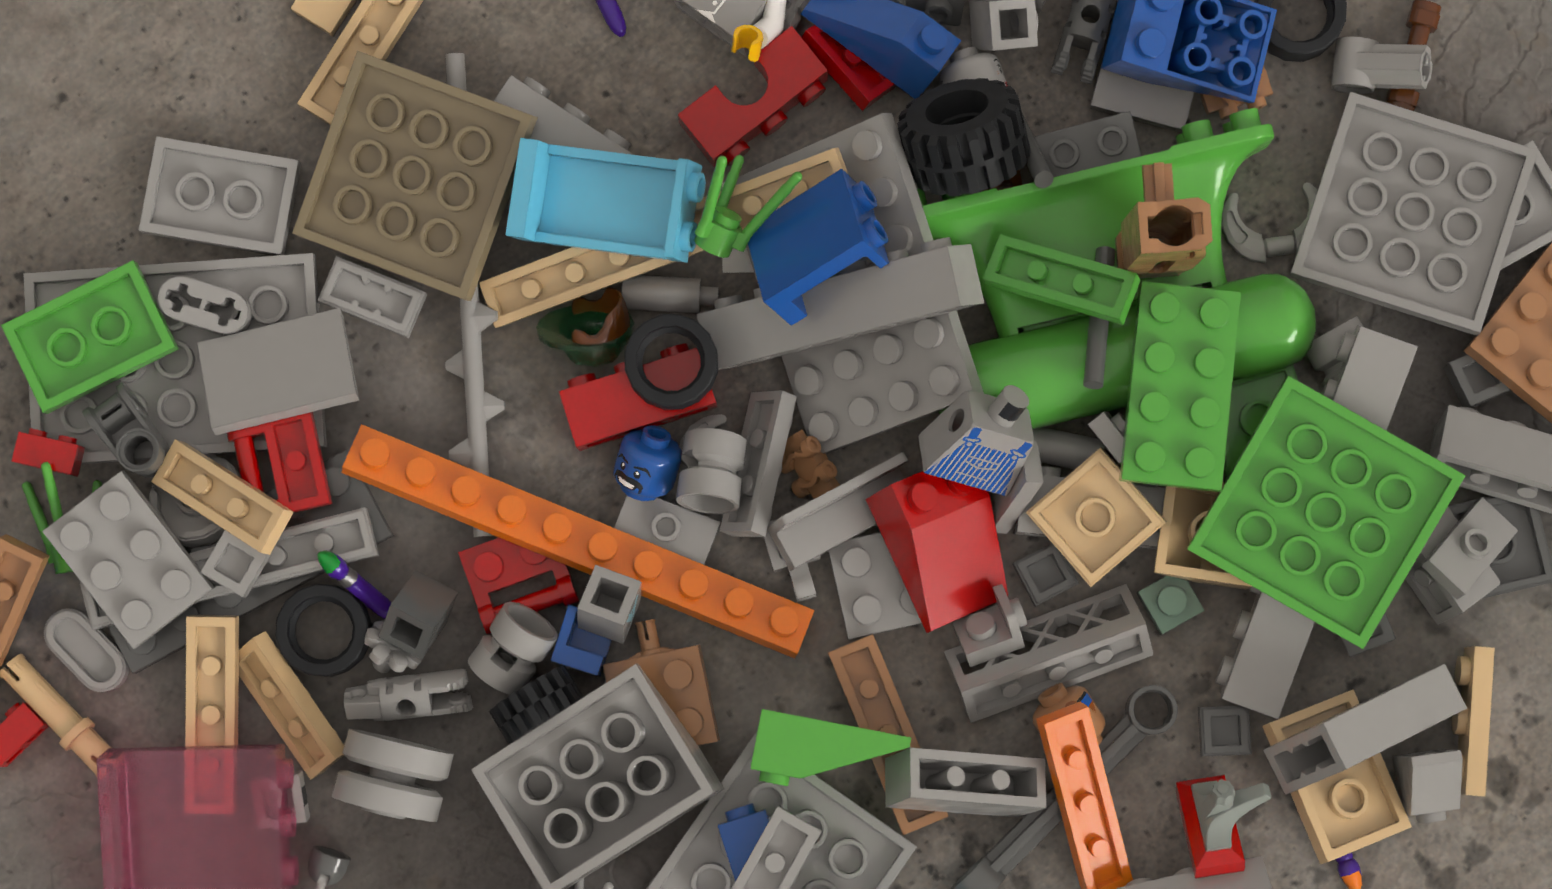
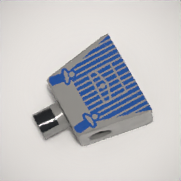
[918,385,1034,496]

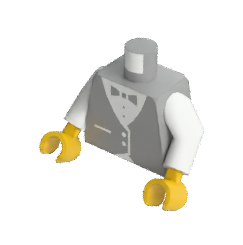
[674,0,787,62]

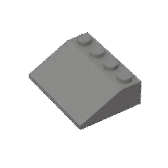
[471,664,724,889]

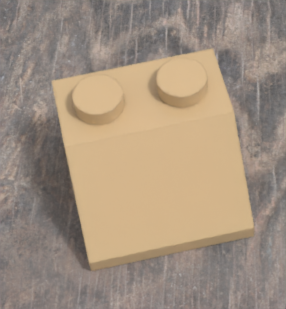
[1154,482,1252,590]

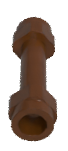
[1386,0,1441,111]

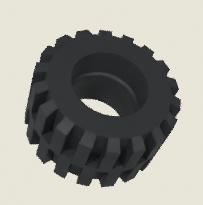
[897,78,1031,196]

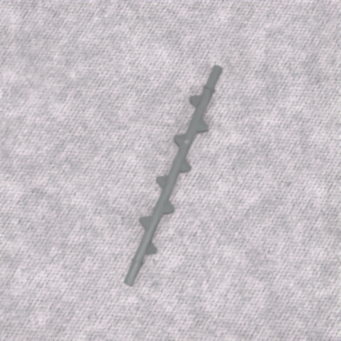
[445,53,505,537]

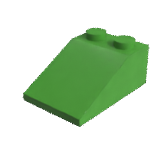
[750,709,911,786]

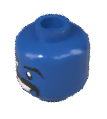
[613,425,682,501]

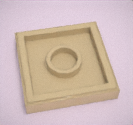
[1026,447,1167,587]

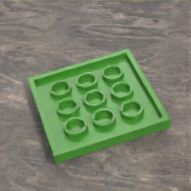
[1187,375,1466,649]

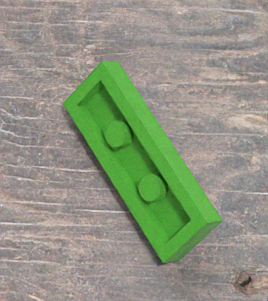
[982,234,1141,325]

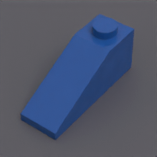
[801,0,961,99]

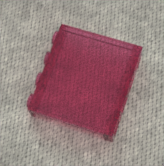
[96,744,299,889]

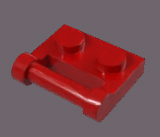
[227,412,332,513]
[458,538,579,634]

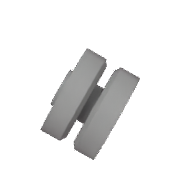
[331,728,454,822]

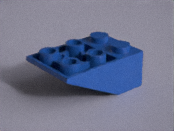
[1101,0,1277,103]

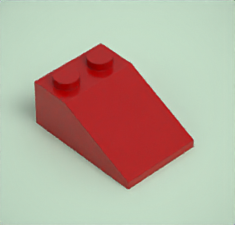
[865,471,1009,633]

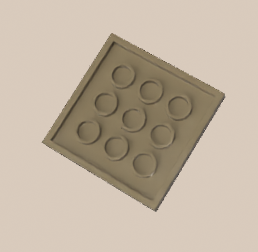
[292,51,538,301]

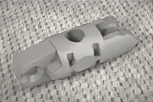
[343,669,473,721]

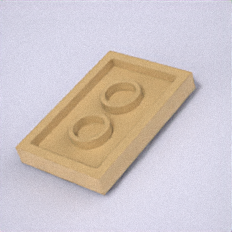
[1262,689,1412,864]

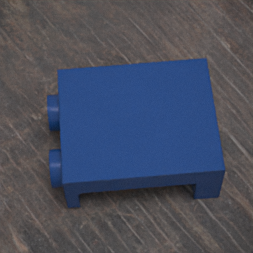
[748,169,889,326]

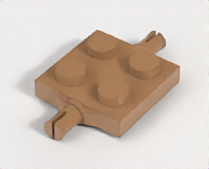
[603,619,720,745]

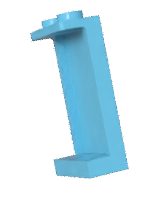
[505,138,706,263]

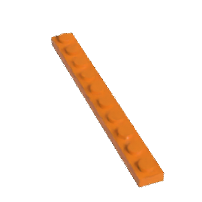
[341,424,814,659]

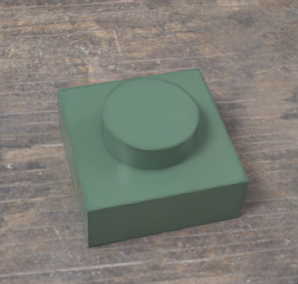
[1136,576,1205,635]

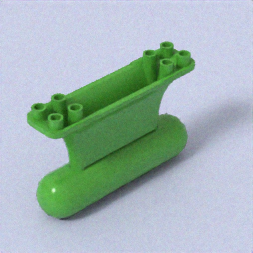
[917,108,1317,429]

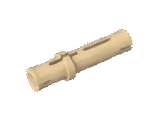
[0,654,123,780]

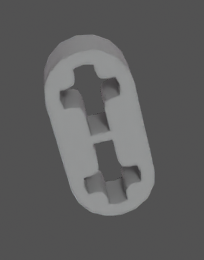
[158,276,252,336]

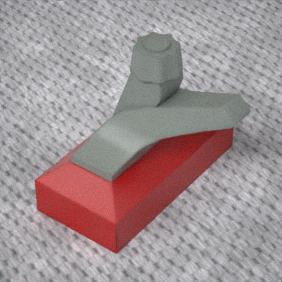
[1176,775,1271,878]

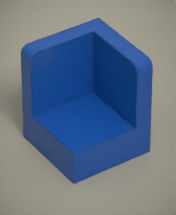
[551,605,612,676]

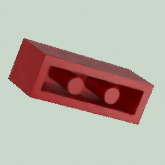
[559,343,718,451]

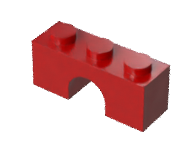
[678,26,828,168]

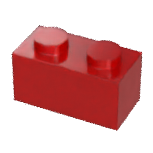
[11,428,85,477]
[0,702,49,767]

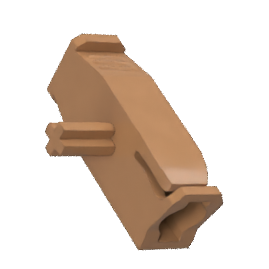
[1115,162,1213,278]

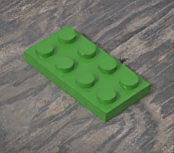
[1119,281,1241,492]

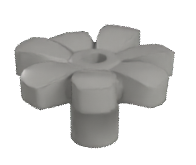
[364,620,422,673]

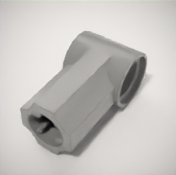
[1331,37,1433,94]

